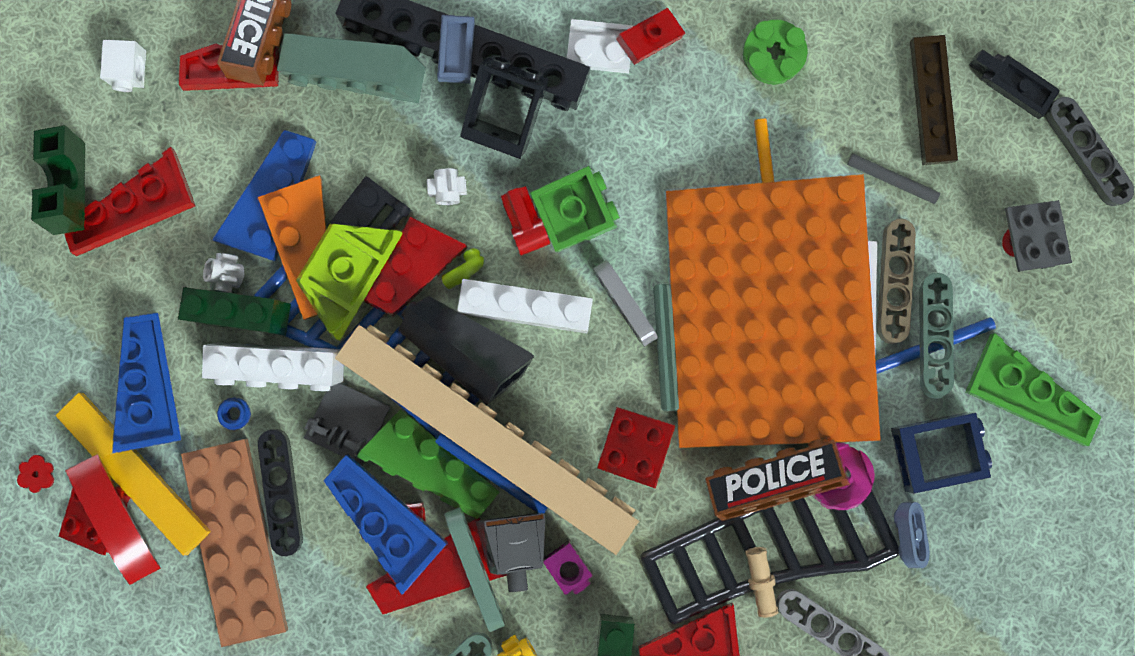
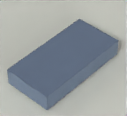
[437,15,475,84]

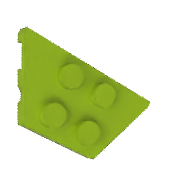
[296,224,403,341]

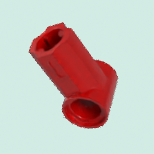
[501,186,551,256]

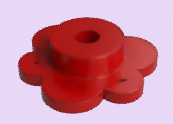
[17,455,54,493]

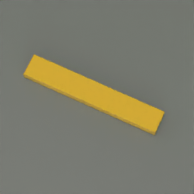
[55,393,211,556]

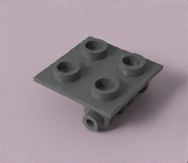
[1005,200,1072,272]
[304,383,390,466]

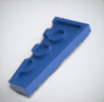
[212,130,317,261]

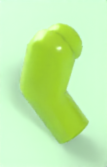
[442,248,484,289]

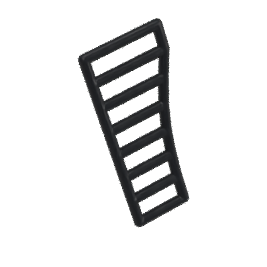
[640,489,899,624]

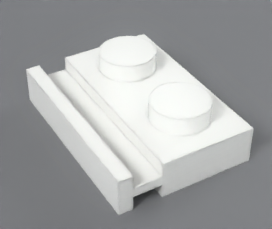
[567,19,633,74]

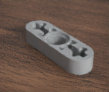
[593,260,658,347]

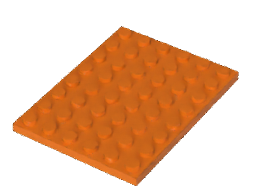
[666,174,881,448]

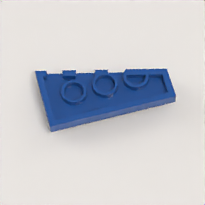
[112,313,181,454]
[323,454,448,595]

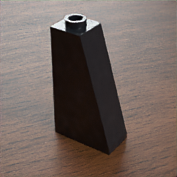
[398,296,534,406]

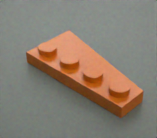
[258,175,326,320]

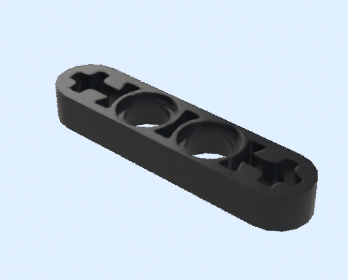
[258,429,303,557]

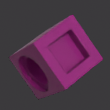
[543,539,593,595]

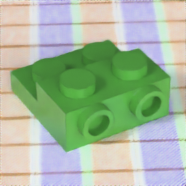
[530,166,620,253]

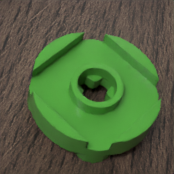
[743,20,808,85]

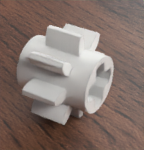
[427,168,467,205]
[203,253,244,293]

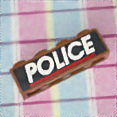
[217,0,291,86]
[705,438,850,521]

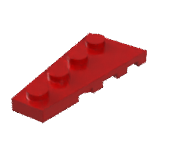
[64,147,196,256]
[366,517,507,615]

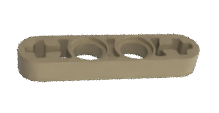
[877,219,916,344]

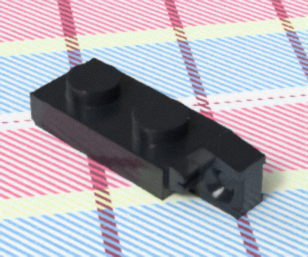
[969,49,1060,119]

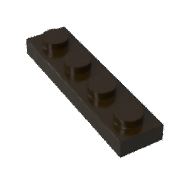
[910,35,958,165]

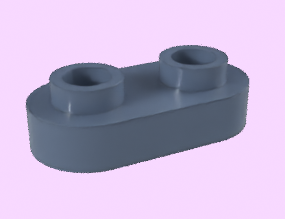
[894,502,930,568]

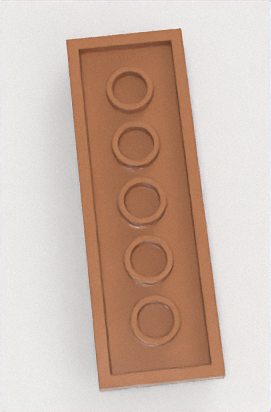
[181,439,288,647]

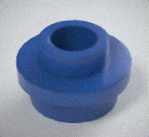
[217,397,251,430]

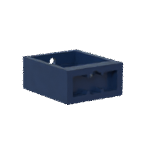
[891,413,992,494]

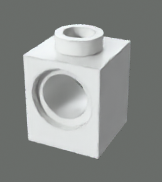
[100,40,146,92]

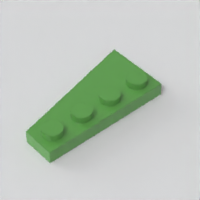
[965,333,1101,446]
[357,409,500,519]

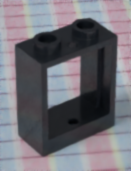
[460,56,549,159]

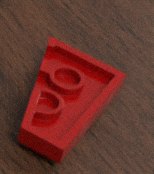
[179,43,279,91]
[364,217,467,317]
[638,603,740,656]

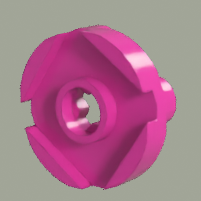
[812,443,875,510]

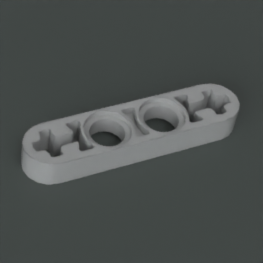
[776,589,890,656]

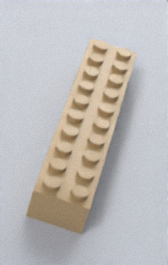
[335,325,639,555]

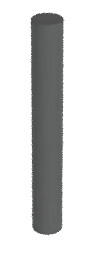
[847,153,940,204]

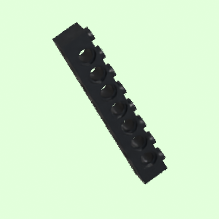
[335,0,590,111]

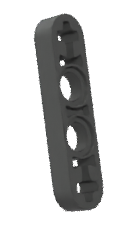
[1045,97,1134,206]

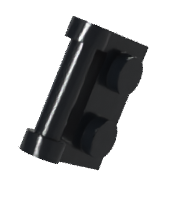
[327,176,412,230]

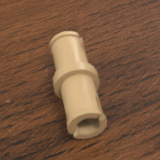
[746,547,778,618]

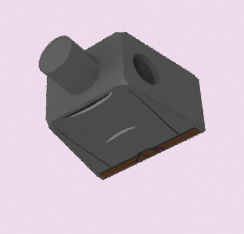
[476,513,545,592]

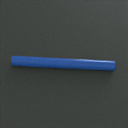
[876,317,996,374]
[435,433,548,513]

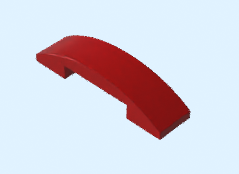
[65,454,161,585]

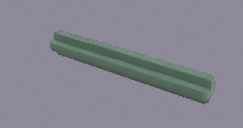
[653,284,679,411]

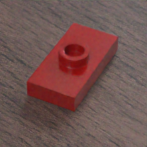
[616,8,685,65]

